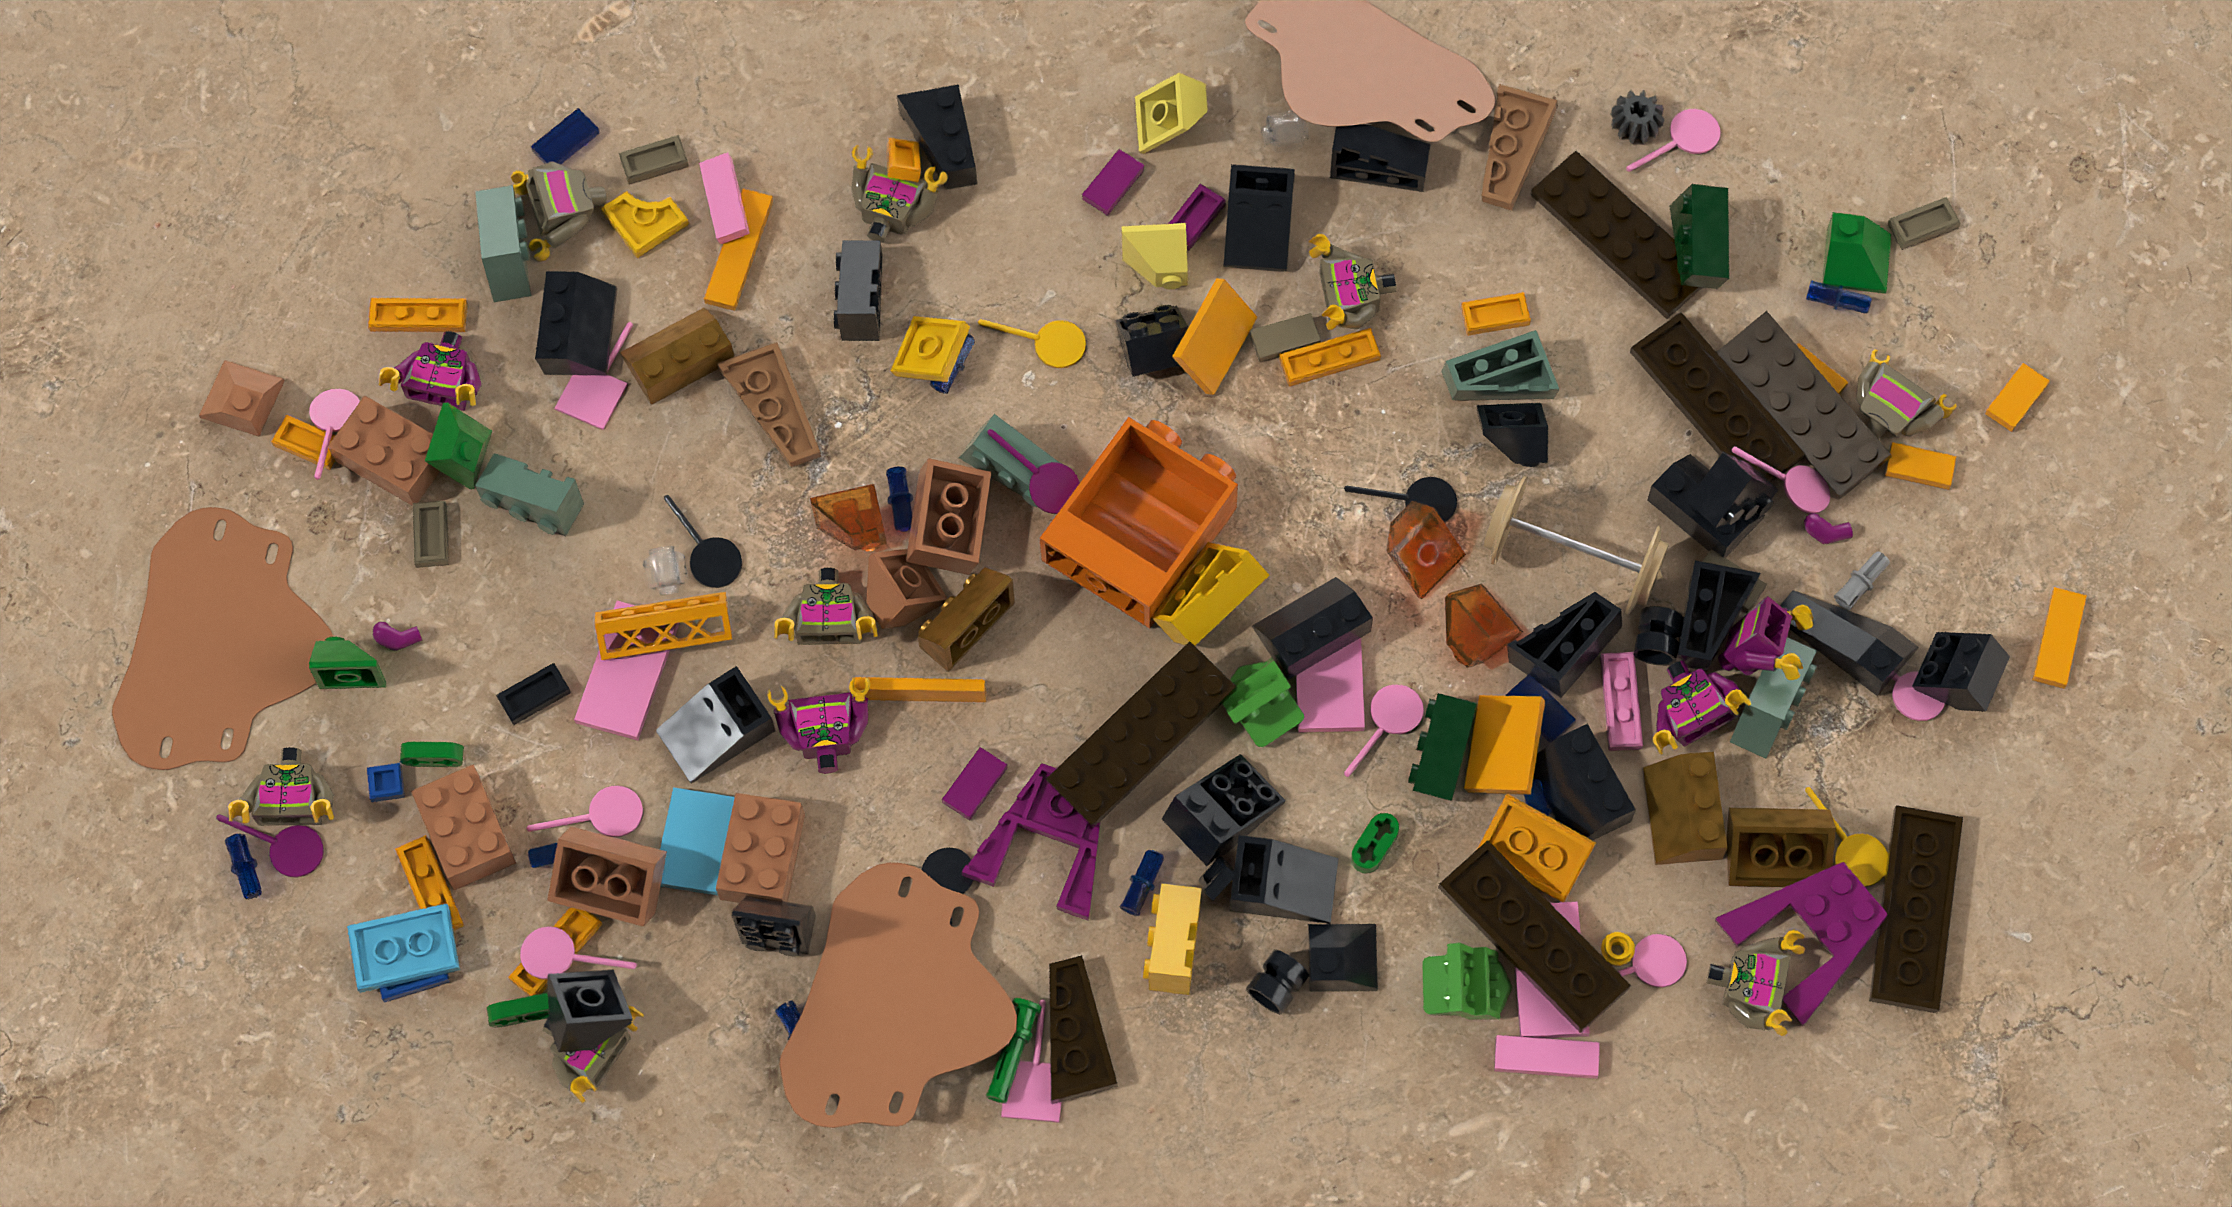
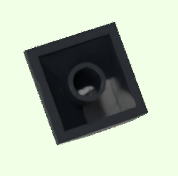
[1477,403,1548,467]
[1308,924,1378,992]
[547,969,633,1053]

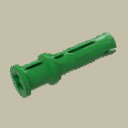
[986,998,1042,1104]

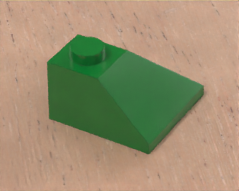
[1822,212,1891,294]
[425,402,492,489]
[309,637,386,689]

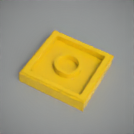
[890,316,970,382]

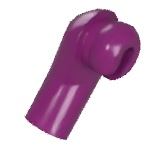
[1804,513,1853,544]
[372,622,423,651]

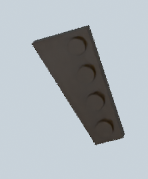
[1049,955,1118,1104]

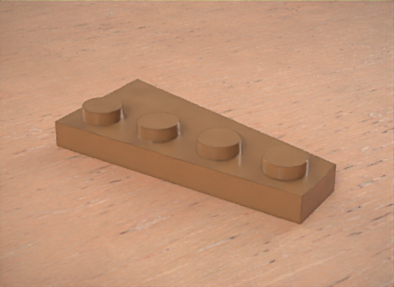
[1481,84,1558,211]
[717,342,821,468]

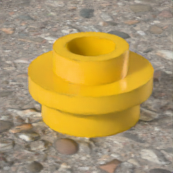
[1601,932,1635,966]

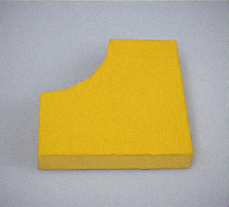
[601,191,689,258]

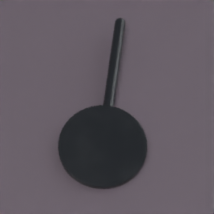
[1344,477,1457,526]
[664,495,742,588]
[921,848,974,926]

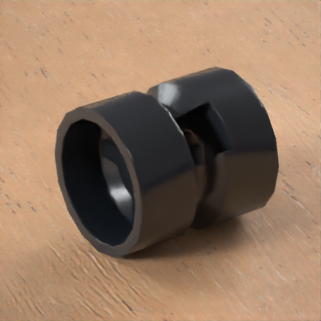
[1633,606,1684,666]
[1246,950,1309,1015]

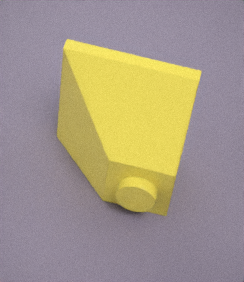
[1135,73,1208,154]
[1121,223,1188,289]

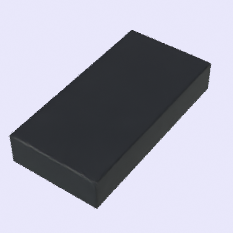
[496,663,571,725]
[1199,856,1236,900]

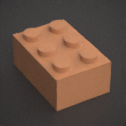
[328,395,440,506]
[906,458,991,575]
[411,764,516,890]
[716,793,805,903]
[547,826,667,927]

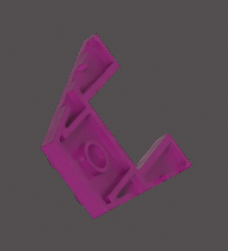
[962,763,1101,921]
[1715,862,1888,1027]

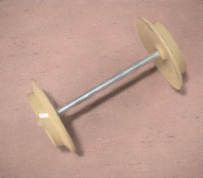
[1483,476,1669,615]

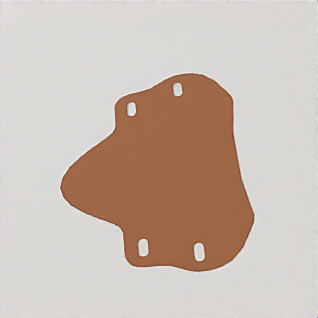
[1245,0,1495,142]
[112,507,333,770]
[779,862,1017,1128]

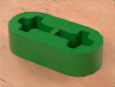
[400,742,464,767]
[1351,813,1399,873]

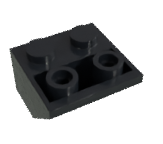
[1115,305,1189,377]
[1912,632,2010,712]

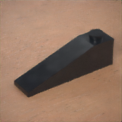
[1780,590,1918,696]

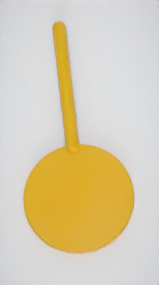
[978,319,1086,368]
[1805,787,1888,887]

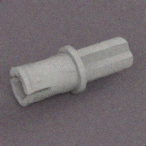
[1834,551,1890,610]

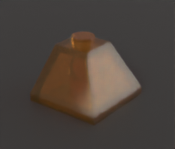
[810,484,887,551]
[1386,501,1466,599]
[1445,583,1523,668]

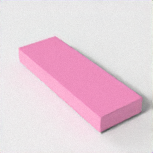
[699,152,750,244]
[1600,652,1643,751]
[1494,1035,1599,1079]

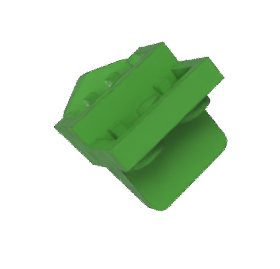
[1223,657,1304,747]
[1422,943,1512,1020]

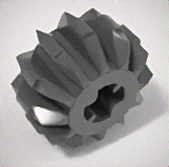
[1611,90,1665,144]

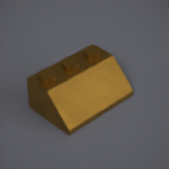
[620,308,735,405]
[918,567,1015,672]
[1643,751,1727,865]
[1727,808,1836,887]

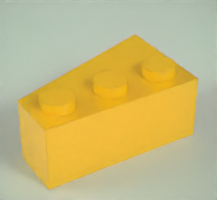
[1152,542,1270,646]
[1143,883,1202,995]

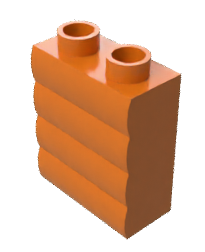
[1040,417,1238,629]

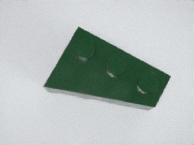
[1669,184,1729,289]
[1408,693,1477,801]

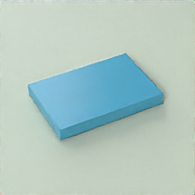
[660,787,735,896]
[347,904,460,993]

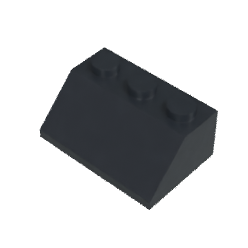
[535,271,617,375]
[1647,454,1765,558]
[1252,577,1373,680]
[1533,724,1636,841]

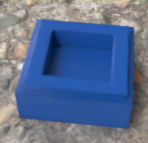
[367,763,405,802]

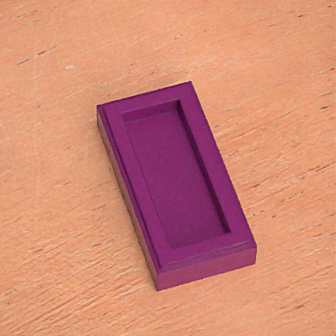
[1082,149,1145,216]
[1168,183,1226,251]
[942,747,1008,821]

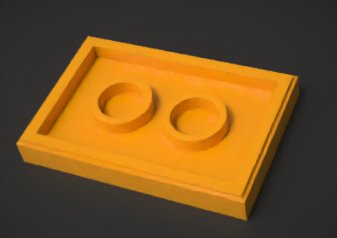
[1172,278,1258,395]
[1464,695,1545,795]
[1477,794,1596,902]

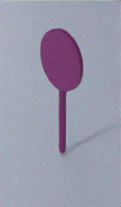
[987,429,1080,514]
[216,814,324,877]

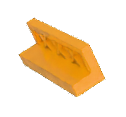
[594,592,732,660]

